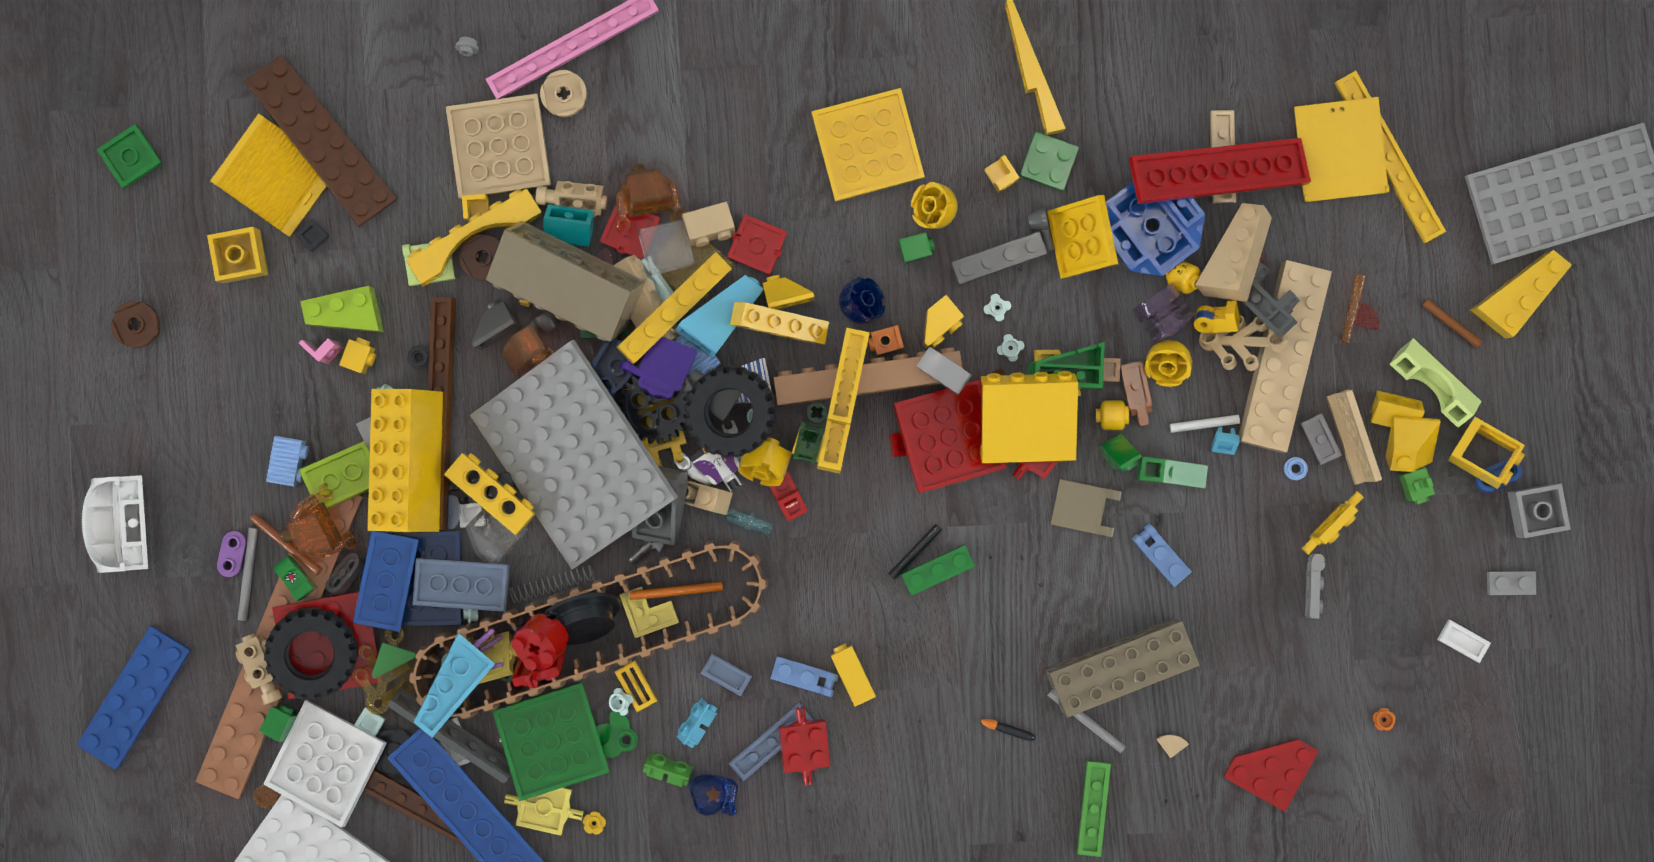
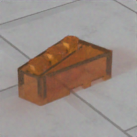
[501,325,554,376]

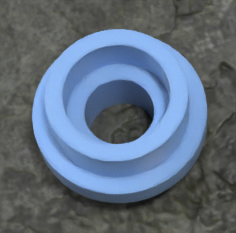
[1284,457,1308,480]

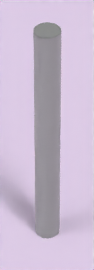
[237,528,258,621]
[1047,689,1126,753]

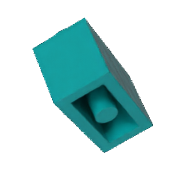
[543,204,594,247]

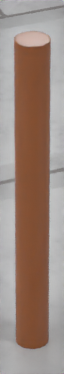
[250,513,323,576]

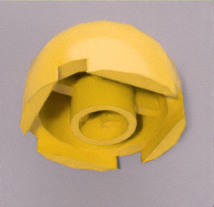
[911,182,958,229]
[1145,340,1192,387]

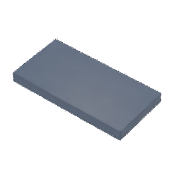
[413,558,510,612]

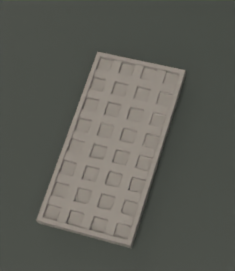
[1465,123,1654,265]

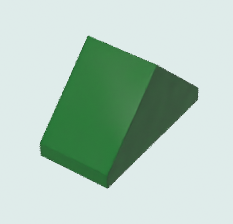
[372,643,416,679]

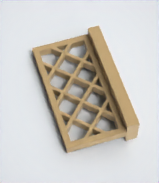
[1325,389,1382,485]

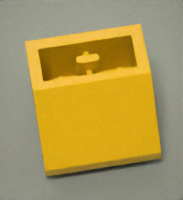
[923,295,964,349]

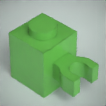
[1398,468,1435,504]

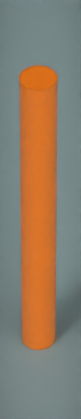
[629,582,723,600]

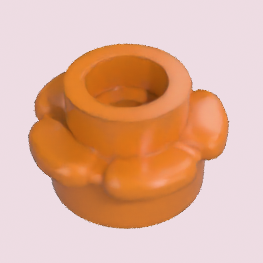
[1372,708,1396,731]

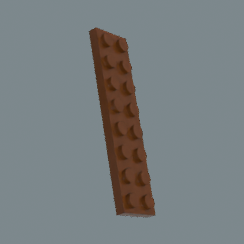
[244,55,397,227]

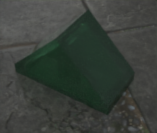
[793,422,825,464]

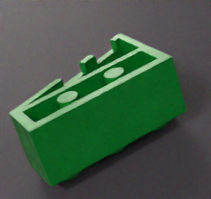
[1028,342,1105,390]

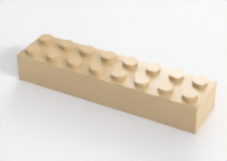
[1238,260,1332,453]

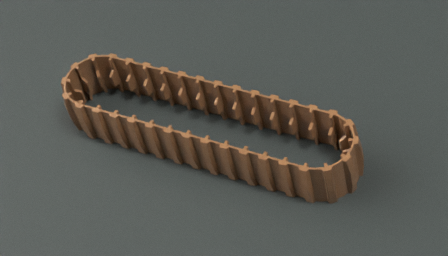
[410,540,768,720]

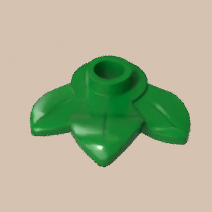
[596,711,638,758]

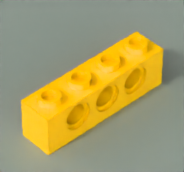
[730,302,829,345]
[444,453,537,535]

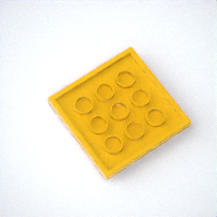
[811,88,925,202]

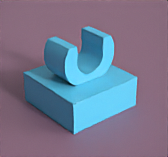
[1211,426,1240,455]

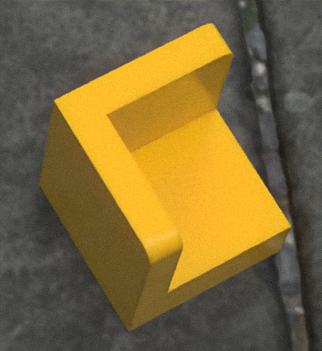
[984,155,1019,193]
[462,194,490,222]

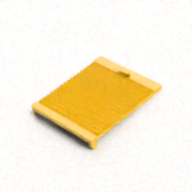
[1294,97,1389,202]
[210,113,326,237]

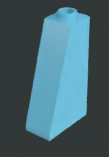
[675,275,763,358]

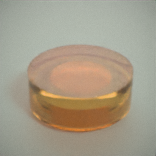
[254,785,279,808]

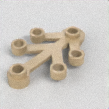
[1199,315,1288,371]

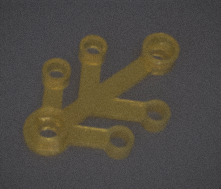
[353,628,417,715]

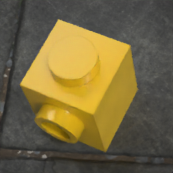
[339,337,376,374]

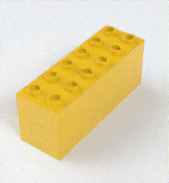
[368,389,443,532]

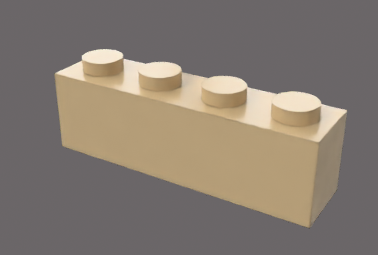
[613,255,680,340]

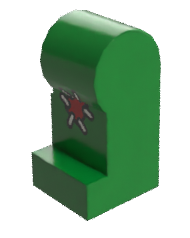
[273,555,318,601]

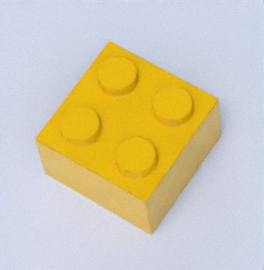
[207,227,268,283]

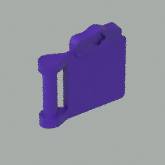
[619,337,697,399]

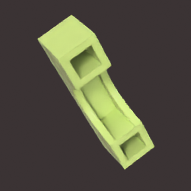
[1390,338,1482,427]

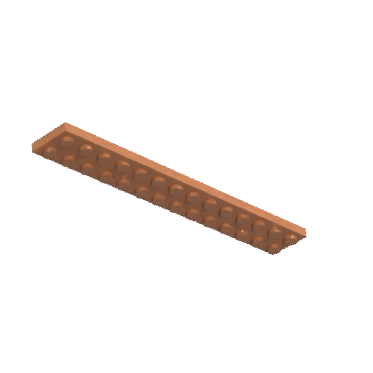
[196,495,364,799]

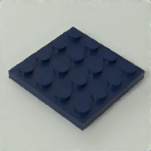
[368,531,463,626]

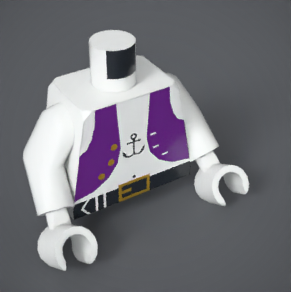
[674,420,742,492]

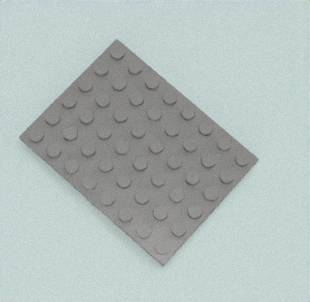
[470,340,678,570]

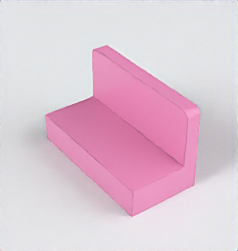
[299,338,345,364]

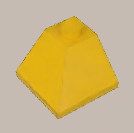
[763,275,815,310]
[1385,416,1441,472]

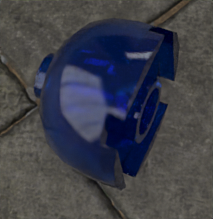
[839,277,885,324]

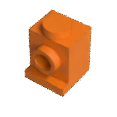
[868,325,904,356]

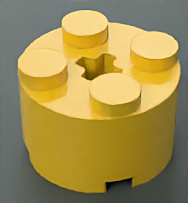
[738,438,792,486]

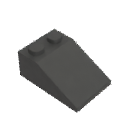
[632,466,688,546]

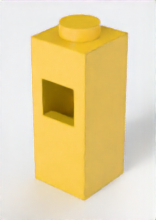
[831,643,876,707]

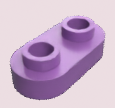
[217,531,247,577]

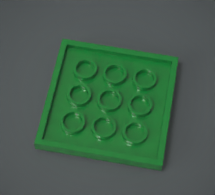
[493,683,610,801]

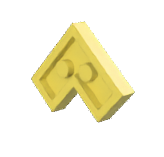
[620,587,679,638]

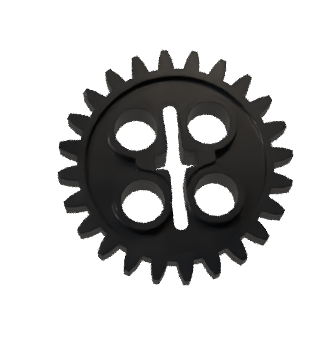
[618,375,689,444]

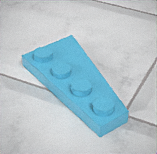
[413,633,495,737]

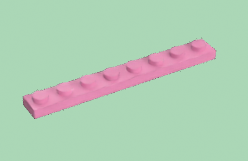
[486,0,659,99]

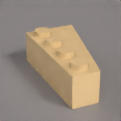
[1195,203,1272,302]

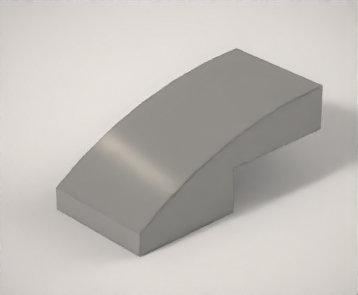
[917,347,972,395]

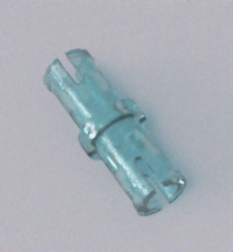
[725,507,774,537]

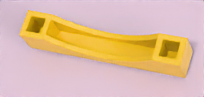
[406,189,542,287]

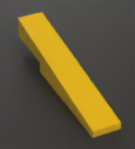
[1005,0,1066,136]
[817,328,870,474]

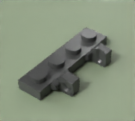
[1241,262,1300,338]

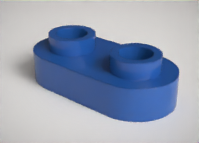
[1475,459,1522,493]

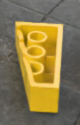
[1470,250,1572,339]

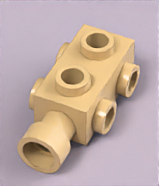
[536,181,607,217]
[235,633,282,705]

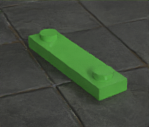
[1077,760,1111,857]

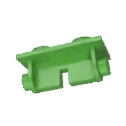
[643,752,693,787]

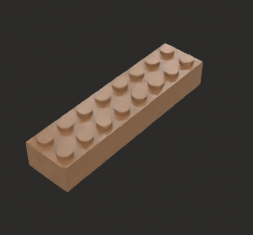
[774,347,962,407]

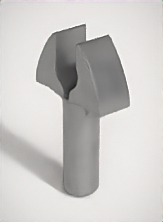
[628,540,664,565]

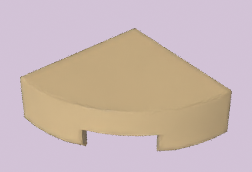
[1156,734,1189,758]

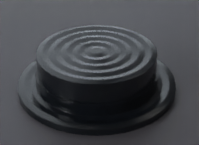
[543,593,621,645]

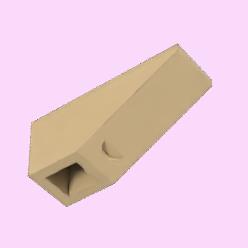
[685,480,733,515]

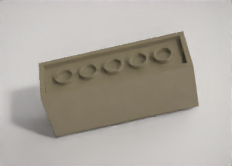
[486,221,645,342]
[1045,618,1200,718]

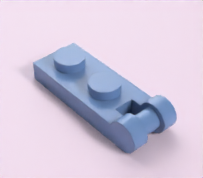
[1131,523,1192,587]
[770,656,839,697]

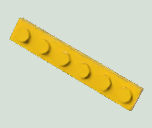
[617,252,732,364]

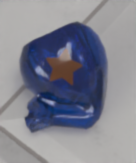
[689,774,738,816]

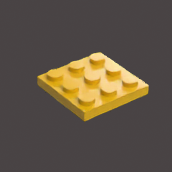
[1047,195,1118,279]

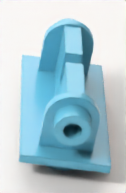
[677,698,718,748]

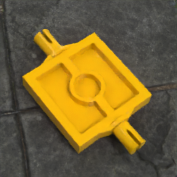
[1301,491,1364,555]

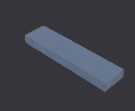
[729,702,814,781]

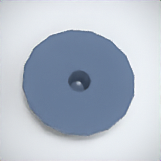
[447,495,461,529]

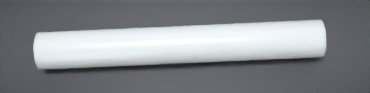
[1169,415,1240,433]

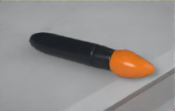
[981,719,1036,741]

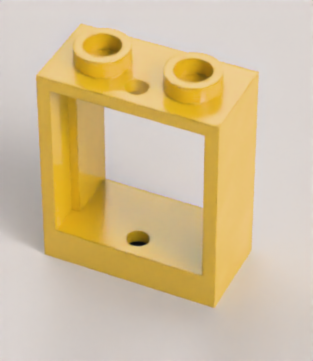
[1448,417,1525,489]

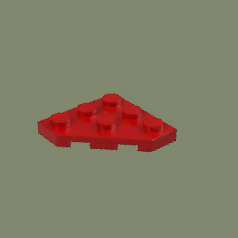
[1223,739,1319,812]

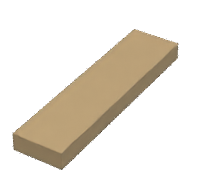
[1210,110,1236,204]

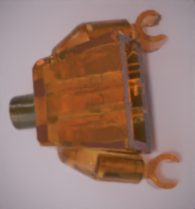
[616,164,687,231]
[281,483,356,558]

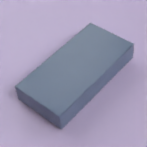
[700,653,752,696]

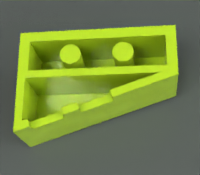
[300,286,384,333]

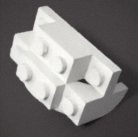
[82,475,148,573]

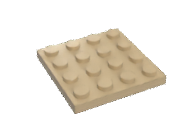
[446,94,551,199]

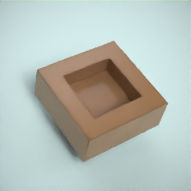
[1103,358,1120,382]

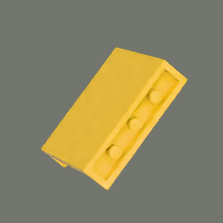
[980,371,1078,463]

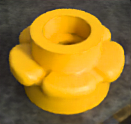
[583,811,606,835]

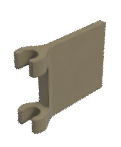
[1051,479,1122,537]

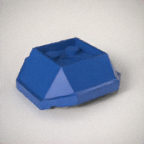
[1106,182,1205,277]

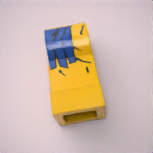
[1194,300,1240,333]

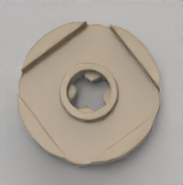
[540,70,587,117]

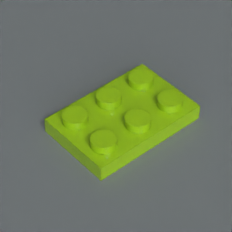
[299,441,370,512]

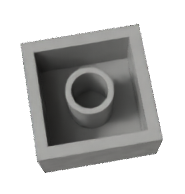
[1507,484,1571,538]

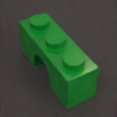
[901,544,975,596]

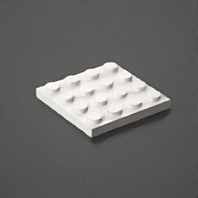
[264,700,387,827]

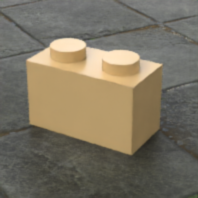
[682,201,735,247]

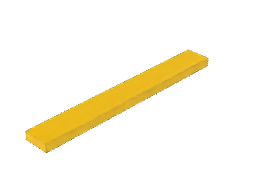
[1334,71,1446,243]

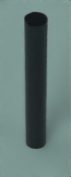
[888,524,942,580]

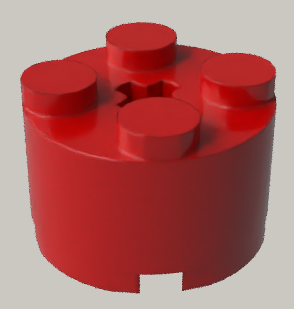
[511,614,569,671]

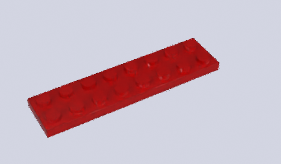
[1129,138,1311,204]

